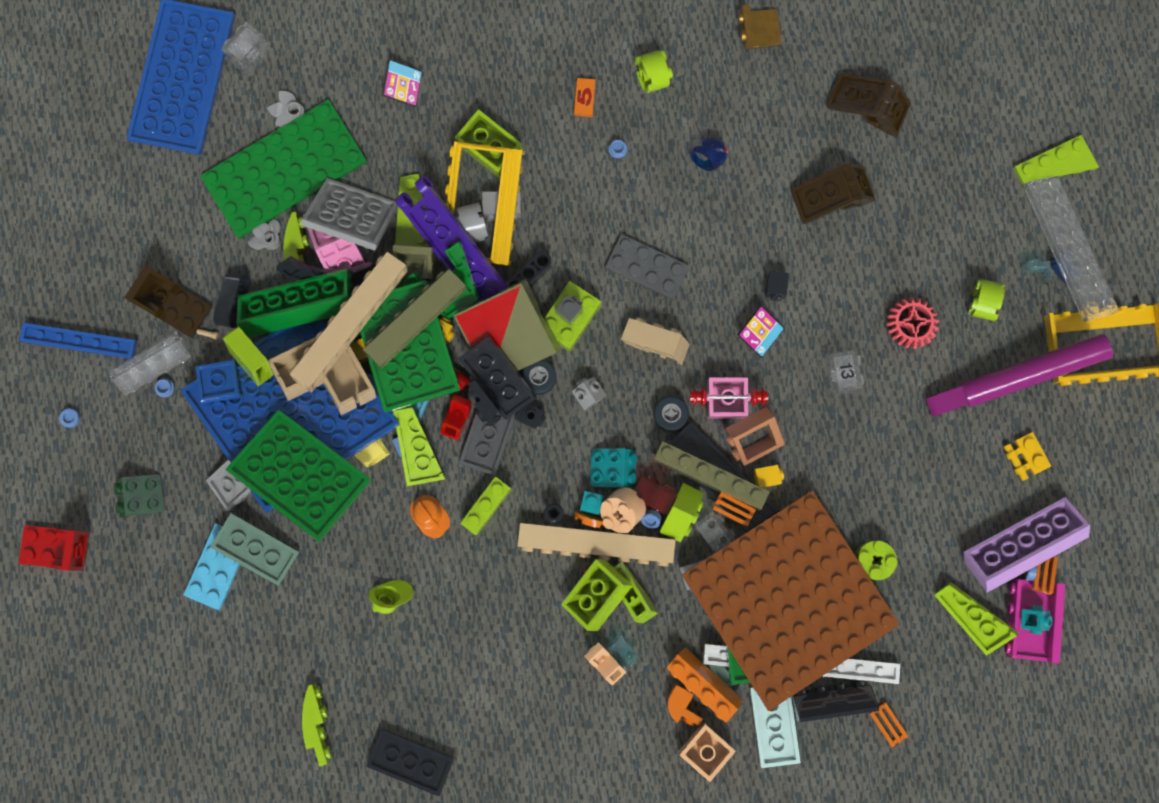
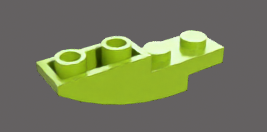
[283,212,309,281]
[302,683,332,767]

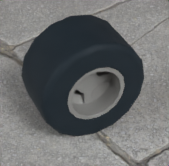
[522,360,556,395]
[653,396,689,432]

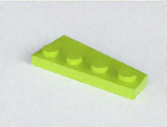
[1013,135,1099,184]
[395,174,430,247]
[393,407,445,486]
[934,582,1019,656]

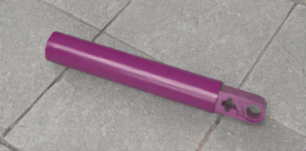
[926,333,1113,417]

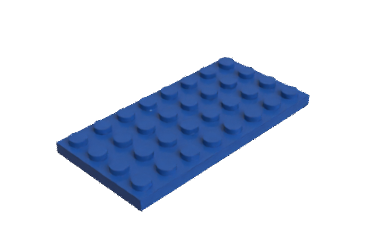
[126,0,235,155]

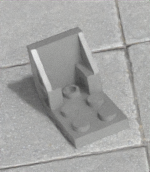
[206,460,251,512]

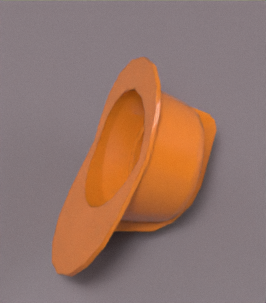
[410,495,450,538]

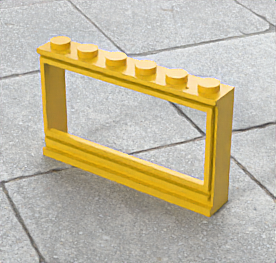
[445,141,525,265]
[1043,303,1159,386]

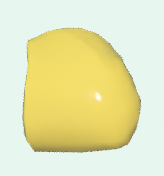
[354,437,390,467]

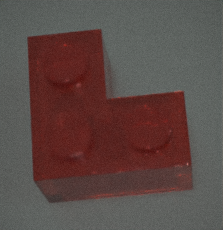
[634,475,677,516]

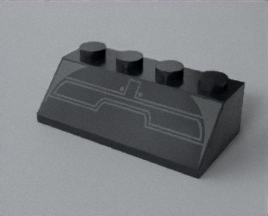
[791,680,879,722]

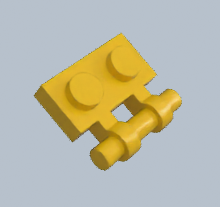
[1004,432,1051,481]

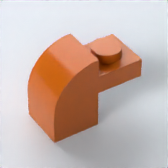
[667,683,703,726]

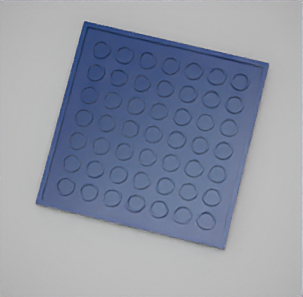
[180,320,399,514]

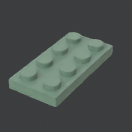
[210,513,299,586]

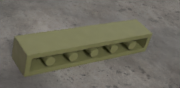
[363,269,466,369]
[653,441,769,510]

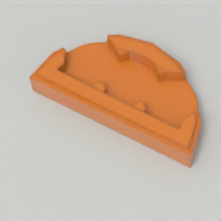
[574,510,604,528]

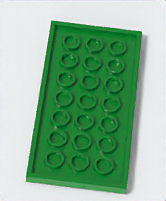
[200,99,368,239]

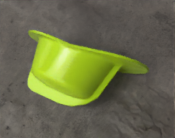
[368,580,413,614]

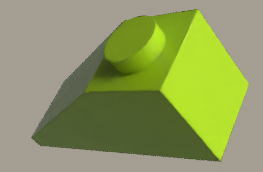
[614,562,659,623]

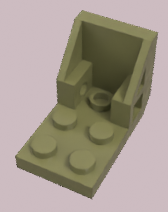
[393,245,436,288]

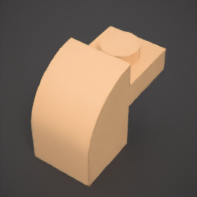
[584,642,626,685]

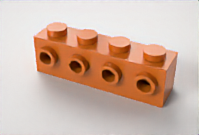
[667,647,745,722]

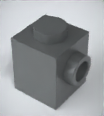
[555,295,583,326]

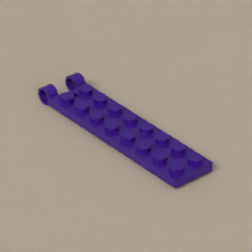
[395,176,508,303]

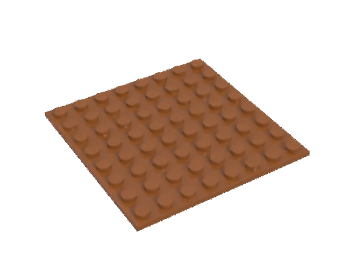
[681,490,900,711]

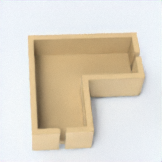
[268,337,376,415]

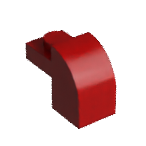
[440,394,472,441]

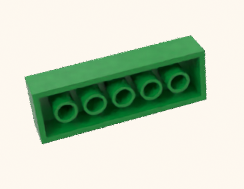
[237,268,355,338]

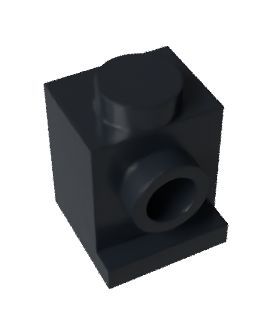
[515,404,546,430]

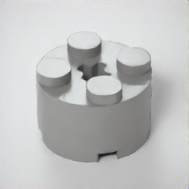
[454,202,489,243]

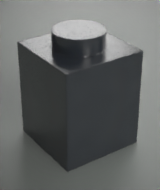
[765,271,789,301]

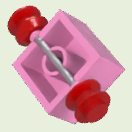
[689,378,768,419]

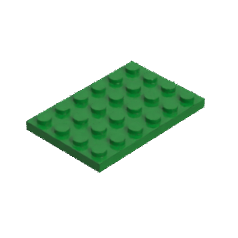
[360,280,460,413]
[225,410,371,542]

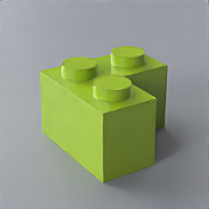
[660,483,704,542]

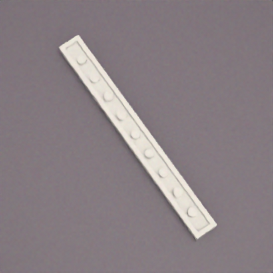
[703,644,900,684]

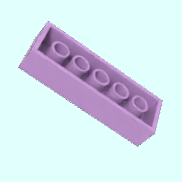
[964,497,1090,592]

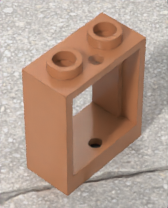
[725,407,785,466]

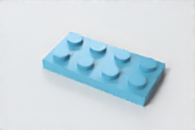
[183,523,240,610]

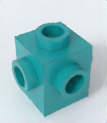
[1021,605,1052,634]

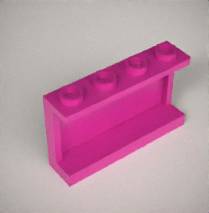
[1004,579,1065,664]

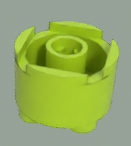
[635,50,673,93]
[968,279,1005,321]
[855,541,898,580]

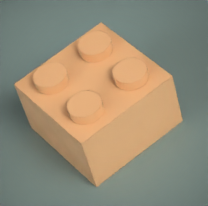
[678,722,736,782]

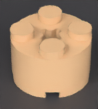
[600,487,646,533]

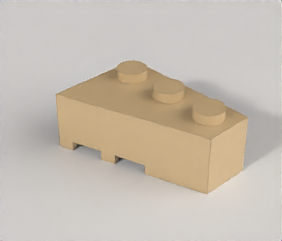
[621,318,690,365]

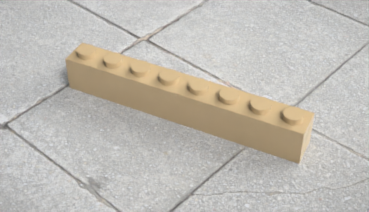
[290,252,408,393]
[518,523,675,567]

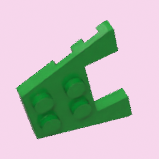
[401,241,479,319]

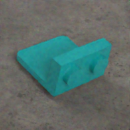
[590,448,637,489]

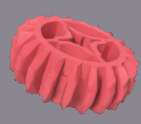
[886,297,939,349]

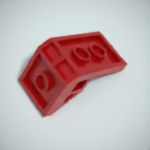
[18,525,89,571]

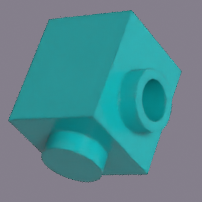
[580,491,605,515]

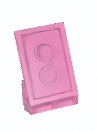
[303,214,366,269]

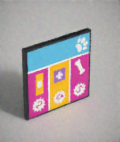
[382,59,422,107]
[737,305,785,358]

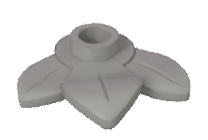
[267,91,304,127]
[248,219,281,250]

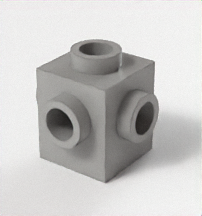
[572,377,607,411]

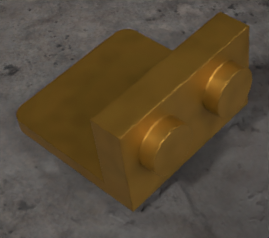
[738,4,781,49]

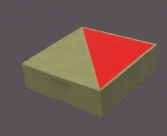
[453,279,560,371]

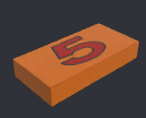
[574,78,596,117]

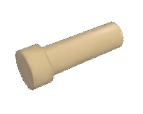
[197,329,219,340]

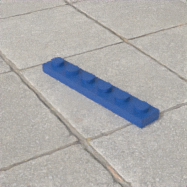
[19,323,137,360]

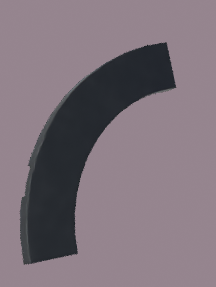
[277,256,377,283]

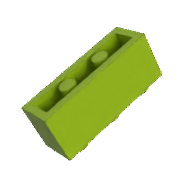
[460,477,512,536]

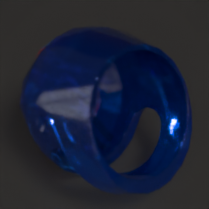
[690,137,728,171]

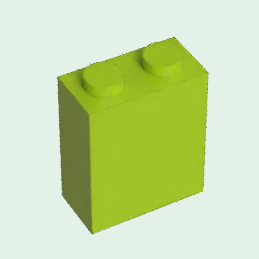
[223,327,274,386]

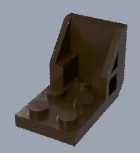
[826,73,911,137]
[791,163,876,224]
[124,265,213,339]

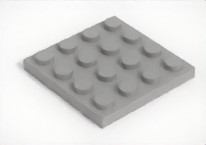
[301,178,398,250]

